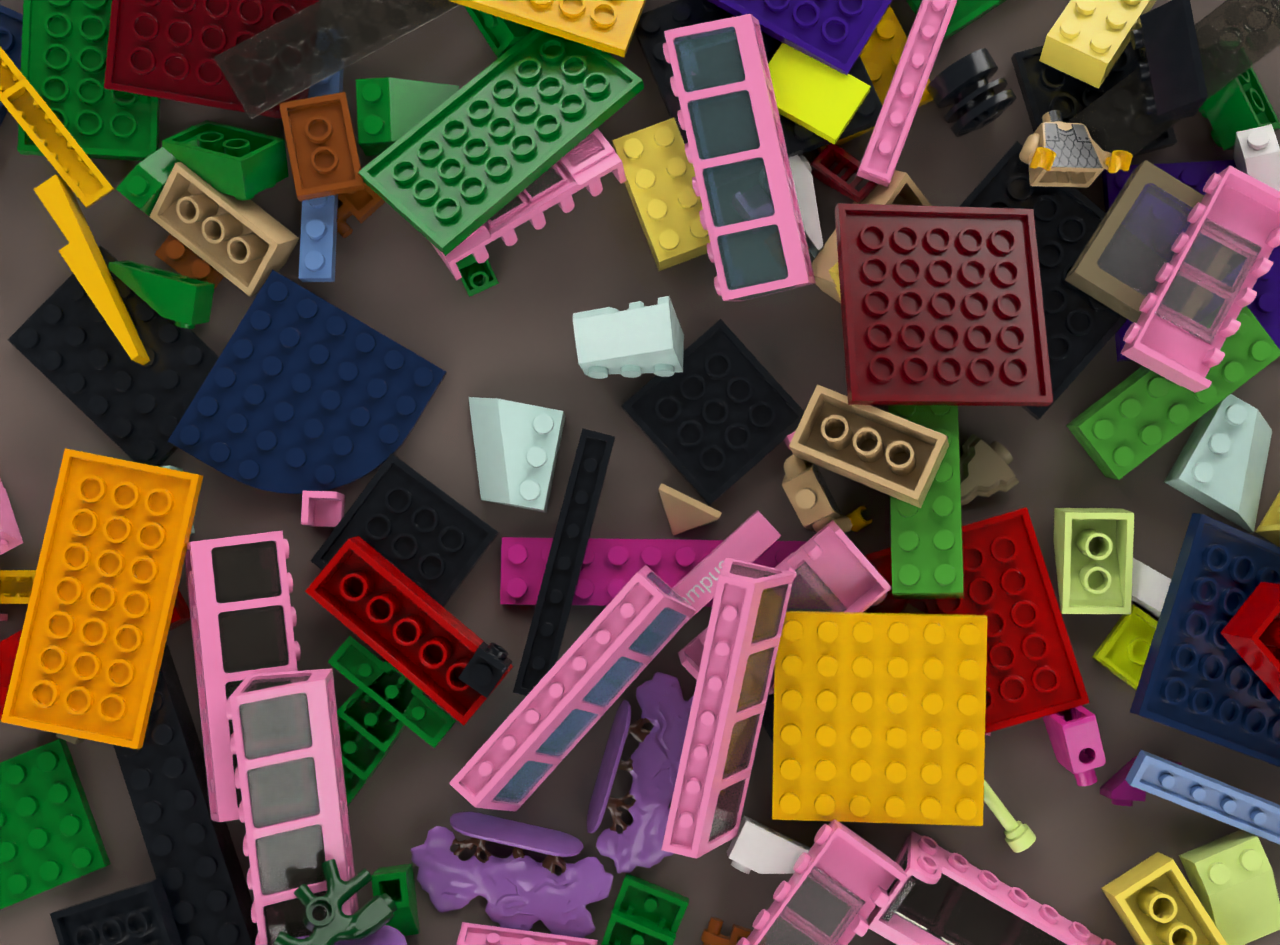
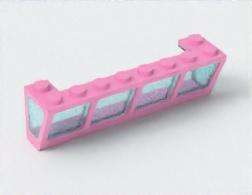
[663,14,816,302]
[449,565,697,812]

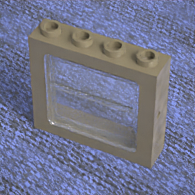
[1064,160,1238,323]

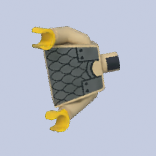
[1019,110,1133,188]
[782,454,872,533]

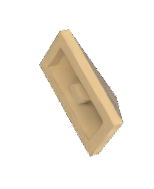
[658,483,722,536]

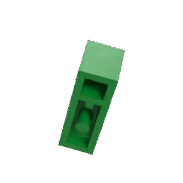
[116,126,192,216]
[108,260,215,329]

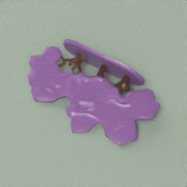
[587,672,693,873]
[411,812,614,938]

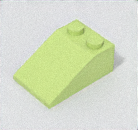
[1053,508,1134,614]
[1179,830,1280,945]

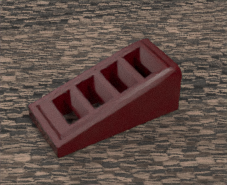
[810,143,878,204]

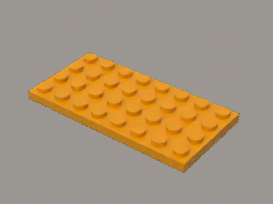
[1,448,203,749]

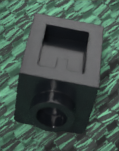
[458,642,512,698]

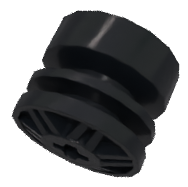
[927,48,1016,137]

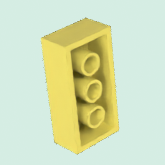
[1039,0,1157,89]
[612,117,710,271]
[1101,852,1228,945]

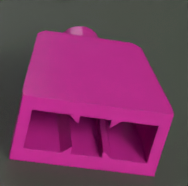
[1042,706,1106,786]

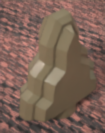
[960,434,1019,506]

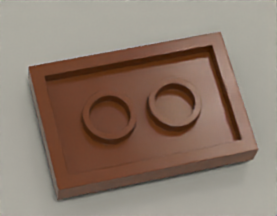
[279,92,365,201]

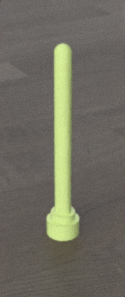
[984,779,1036,853]

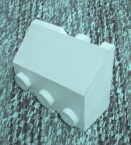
[573,296,684,379]
[1164,394,1272,533]
[468,397,566,513]

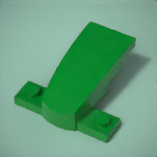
[308,636,457,807]
[601,873,689,945]

